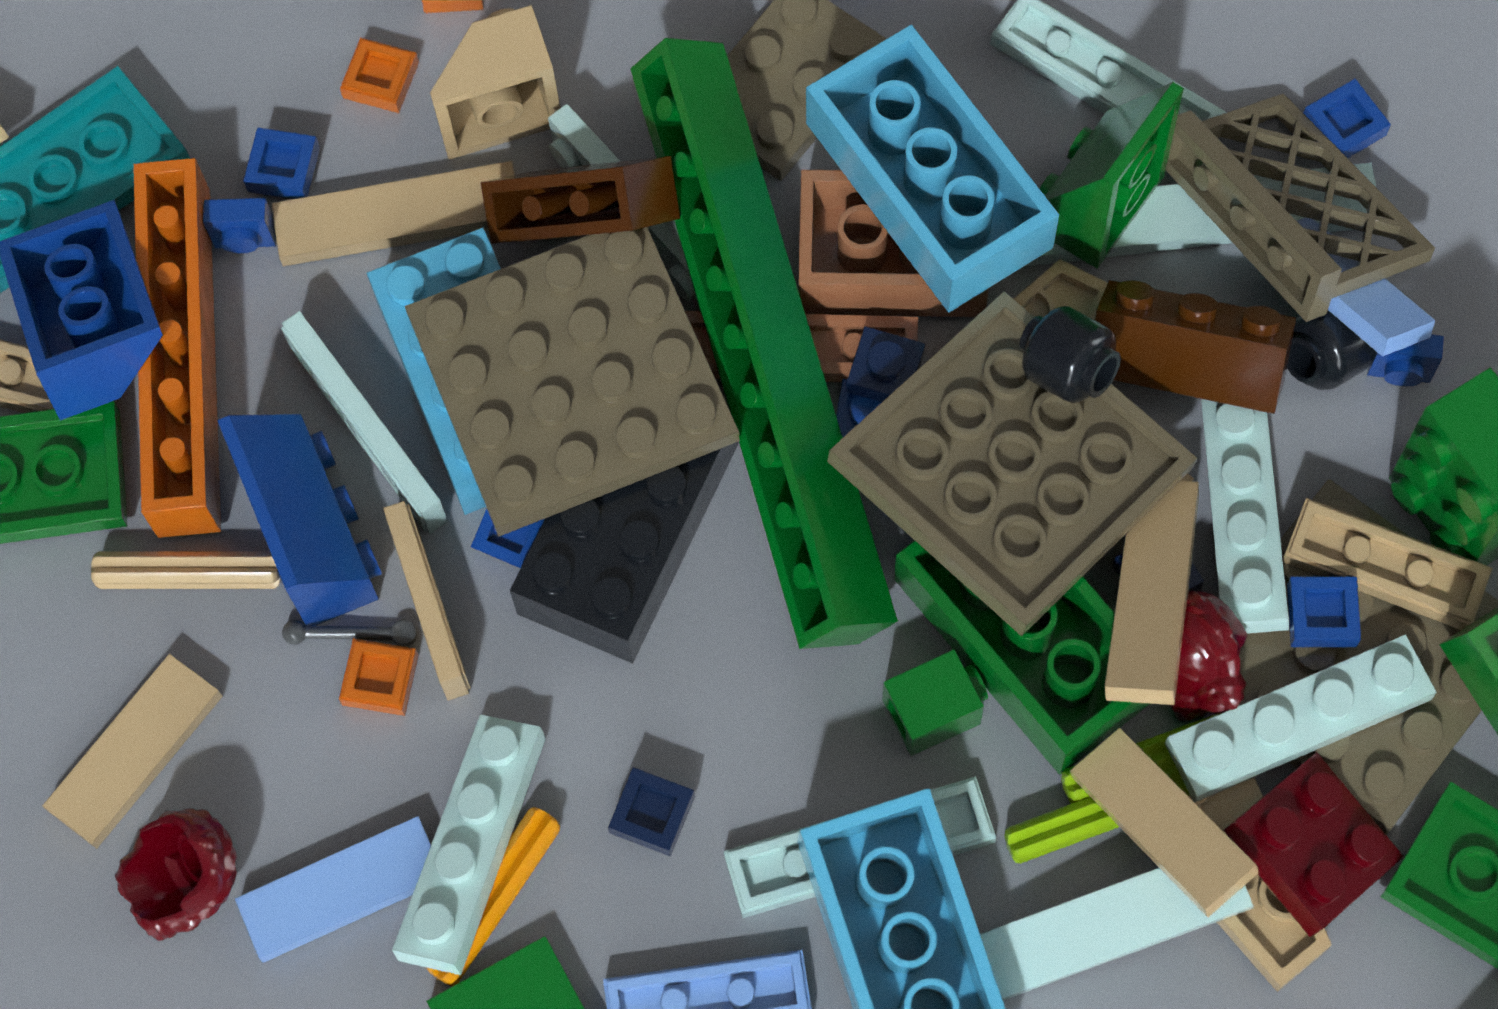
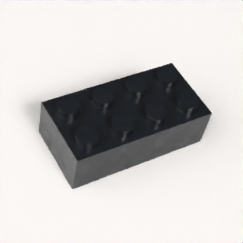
[510,442,738,664]

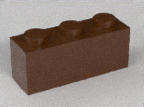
[480,156,680,244]
[1095,280,1296,414]

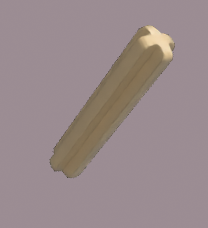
[91,551,281,589]

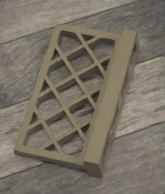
[1166,93,1435,322]

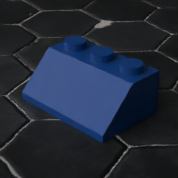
[0,200,163,421]
[217,414,382,626]

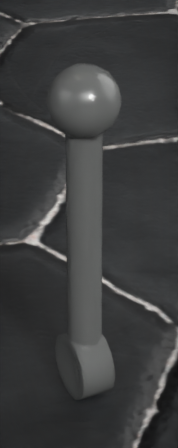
[282,619,417,647]

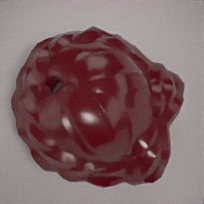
[1169,591,1248,721]
[115,808,237,941]

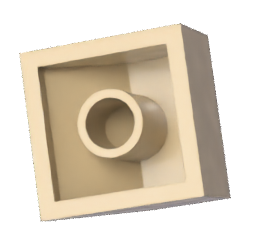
[430,5,560,160]

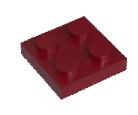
[1222,752,1404,937]

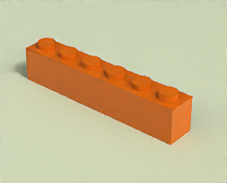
[134,158,221,538]

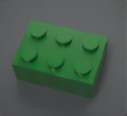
[1389,367,1498,565]

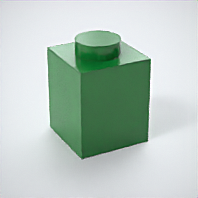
[882,649,988,756]

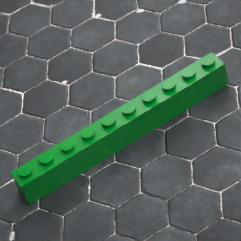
[630,38,898,649]

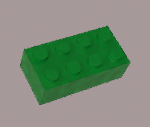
[894,541,1150,775]

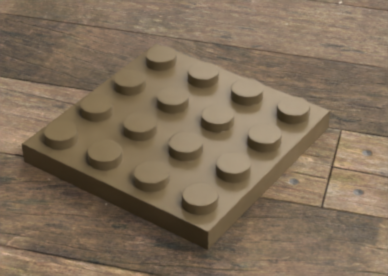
[404,227,740,537]
[827,291,1197,636]
[1238,479,1498,835]

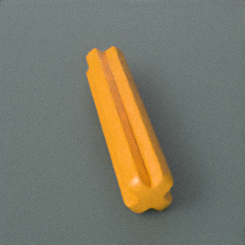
[426,807,560,986]

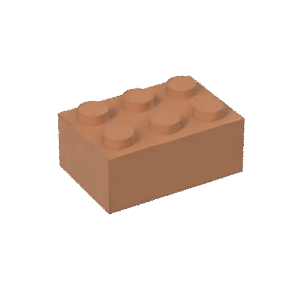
[799,170,989,317]

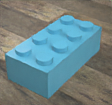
[806,24,1059,313]
[367,228,501,515]
[797,788,1005,1009]

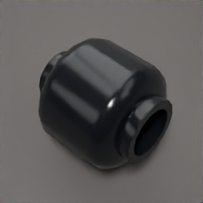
[1019,306,1121,403]
[1287,311,1376,390]

